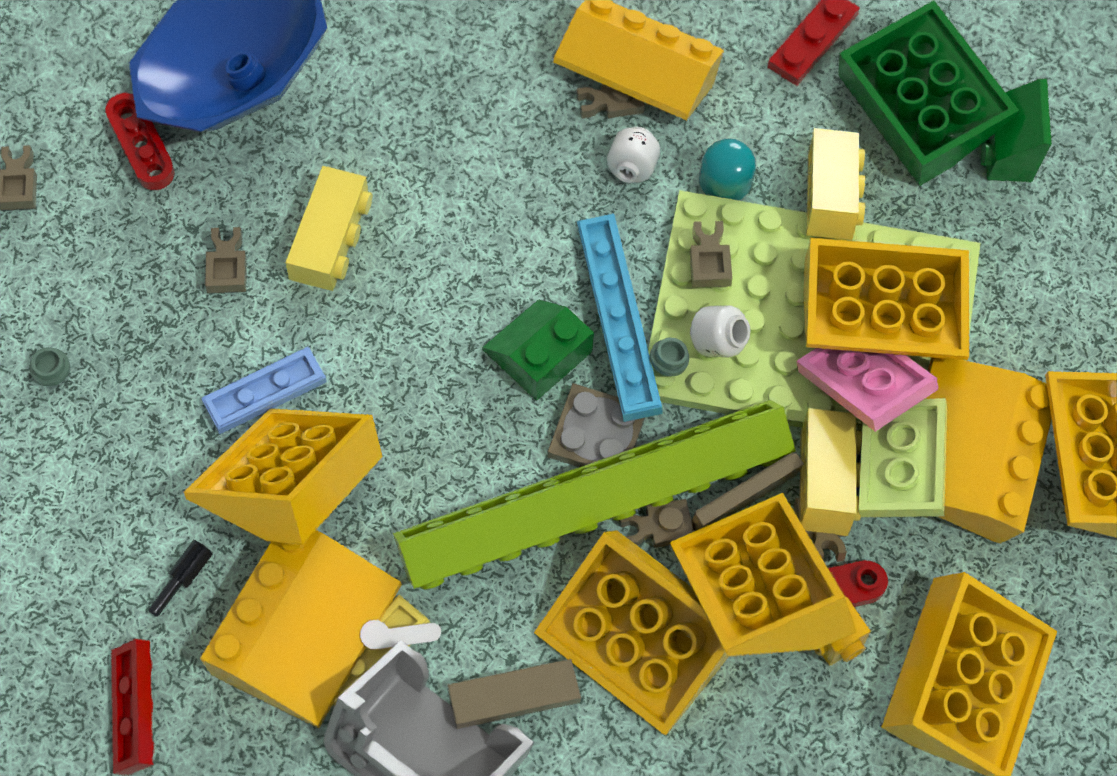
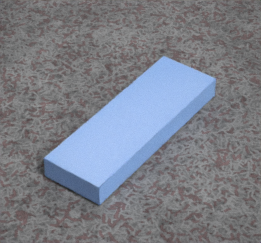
[201,346,327,434]

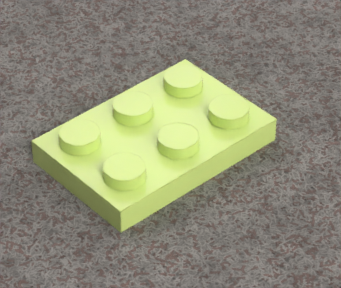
[858,398,947,517]

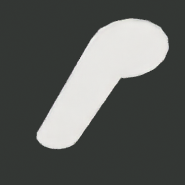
[360,620,441,649]

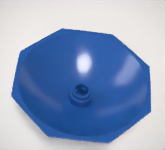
[129,0,327,132]

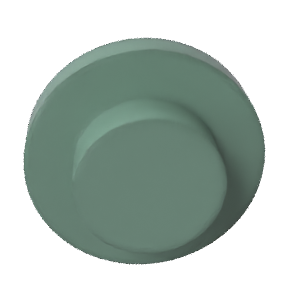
[650,337,690,377]
[29,347,70,386]

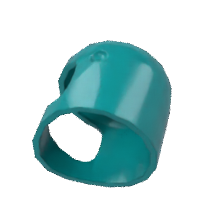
[699,138,756,201]

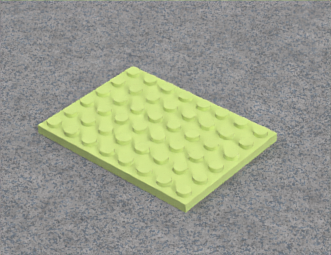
[648,190,980,431]

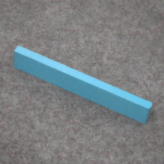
[577,214,663,422]

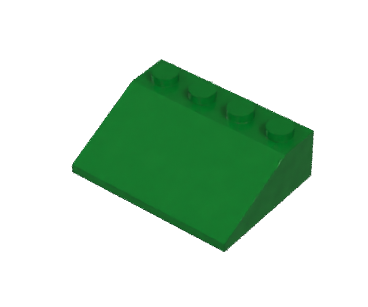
[838,0,1019,186]

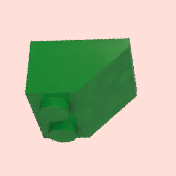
[981,79,1052,182]
[482,299,594,401]

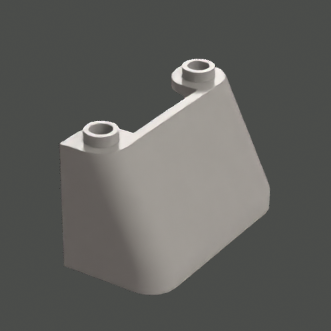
[324,640,534,776]

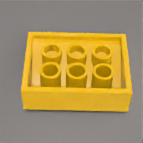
[803,238,969,360]
[925,357,1052,544]
[1045,371,1117,538]
[184,408,383,545]
[670,493,856,656]
[200,530,402,728]
[534,530,729,736]
[881,572,1057,776]

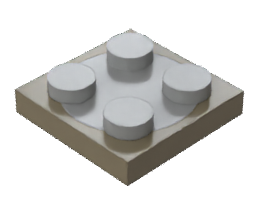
[548,383,645,467]

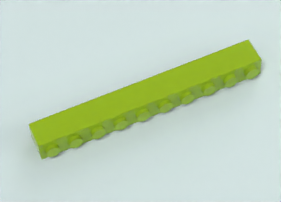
[393,400,796,590]

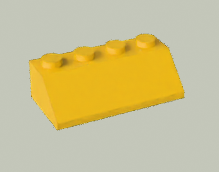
[553,0,724,121]

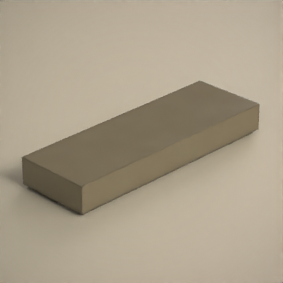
[691,453,804,531]
[448,659,581,729]

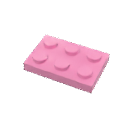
[797,348,938,432]

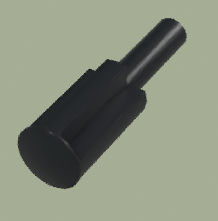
[148,540,213,617]

